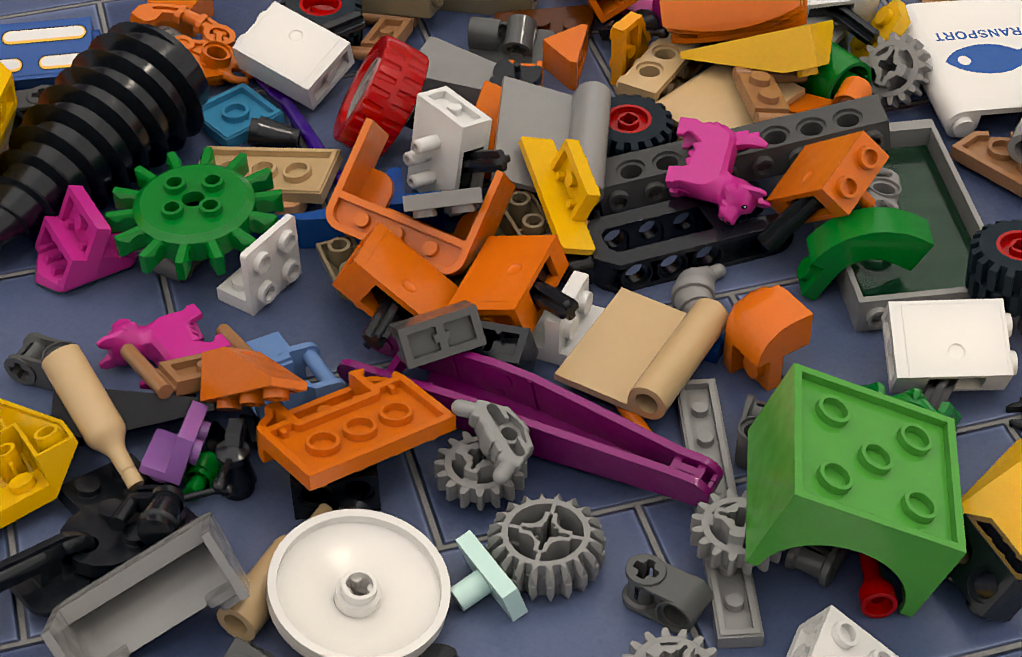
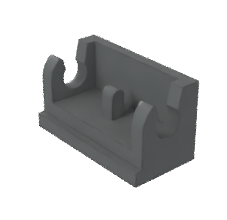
[389,300,487,369]

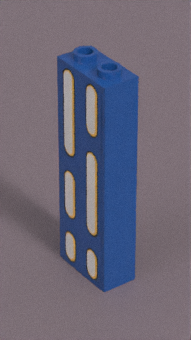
[0,17,101,91]

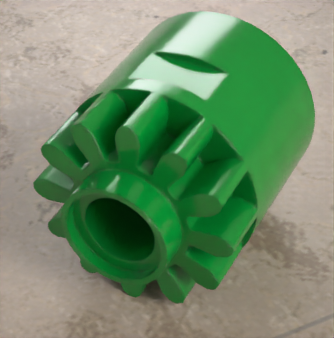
[795,41,872,100]

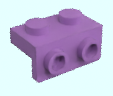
[139,400,211,485]

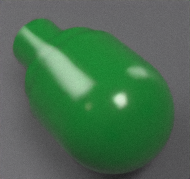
[183,451,219,501]

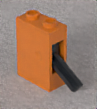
[758,130,890,252]
[448,235,579,332]

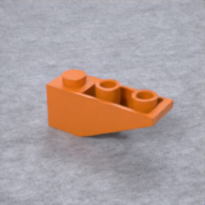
[200,346,307,412]

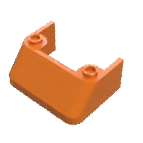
[326,117,516,277]

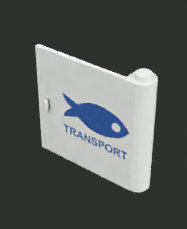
[904,0,1022,138]

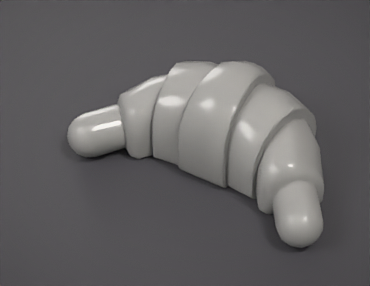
[671,263,726,313]
[451,399,534,485]

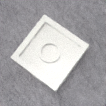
[532,271,605,365]

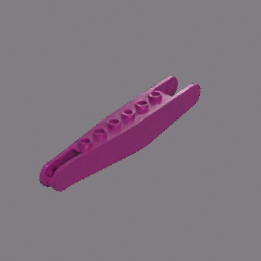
[337,324,724,507]

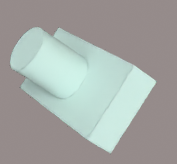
[451,530,528,622]

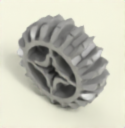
[486,492,606,603]

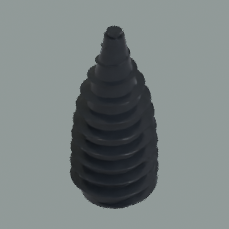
[0,21,209,248]

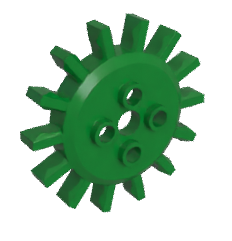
[106,147,284,280]

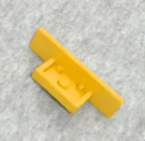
[518,136,601,255]

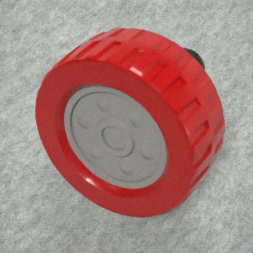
[333,35,429,158]

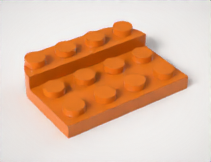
[256,368,456,491]

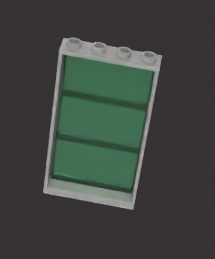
[813,119,984,332]

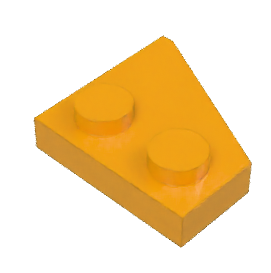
[609,11,652,86]

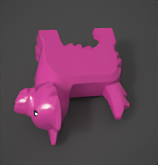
[665,117,770,225]
[96,303,231,390]

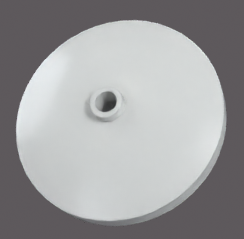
[266,509,451,657]

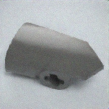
[468,14,555,64]

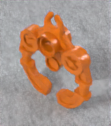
[130,3,253,86]

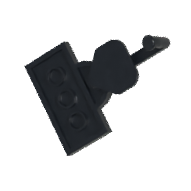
[0,453,198,617]

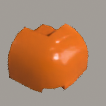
[723,285,813,392]

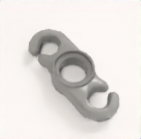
[866,167,902,209]

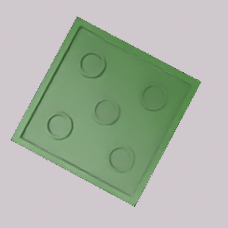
[745,363,967,617]

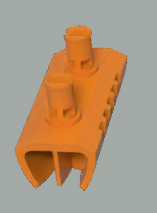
[660,0,808,44]

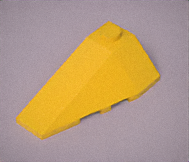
[680,20,834,78]

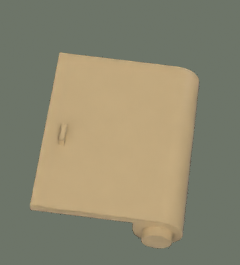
[655,64,805,132]
[554,287,729,420]

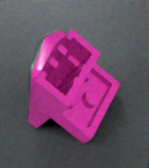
[34,185,137,293]

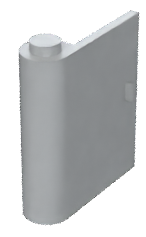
[490,76,611,203]

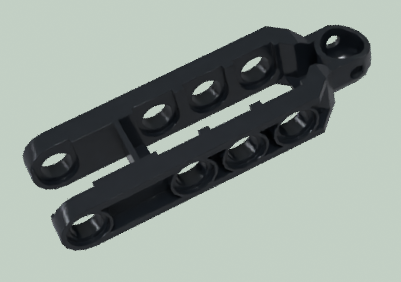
[560,181,794,294]

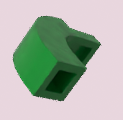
[797,207,935,301]

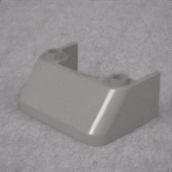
[40,512,250,657]

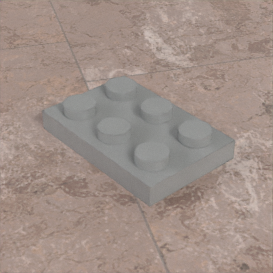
[402,187,483,219]

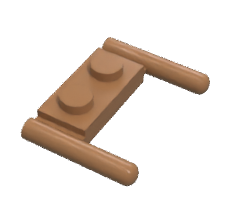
[351,12,418,60]
[732,67,808,123]
[120,324,254,399]

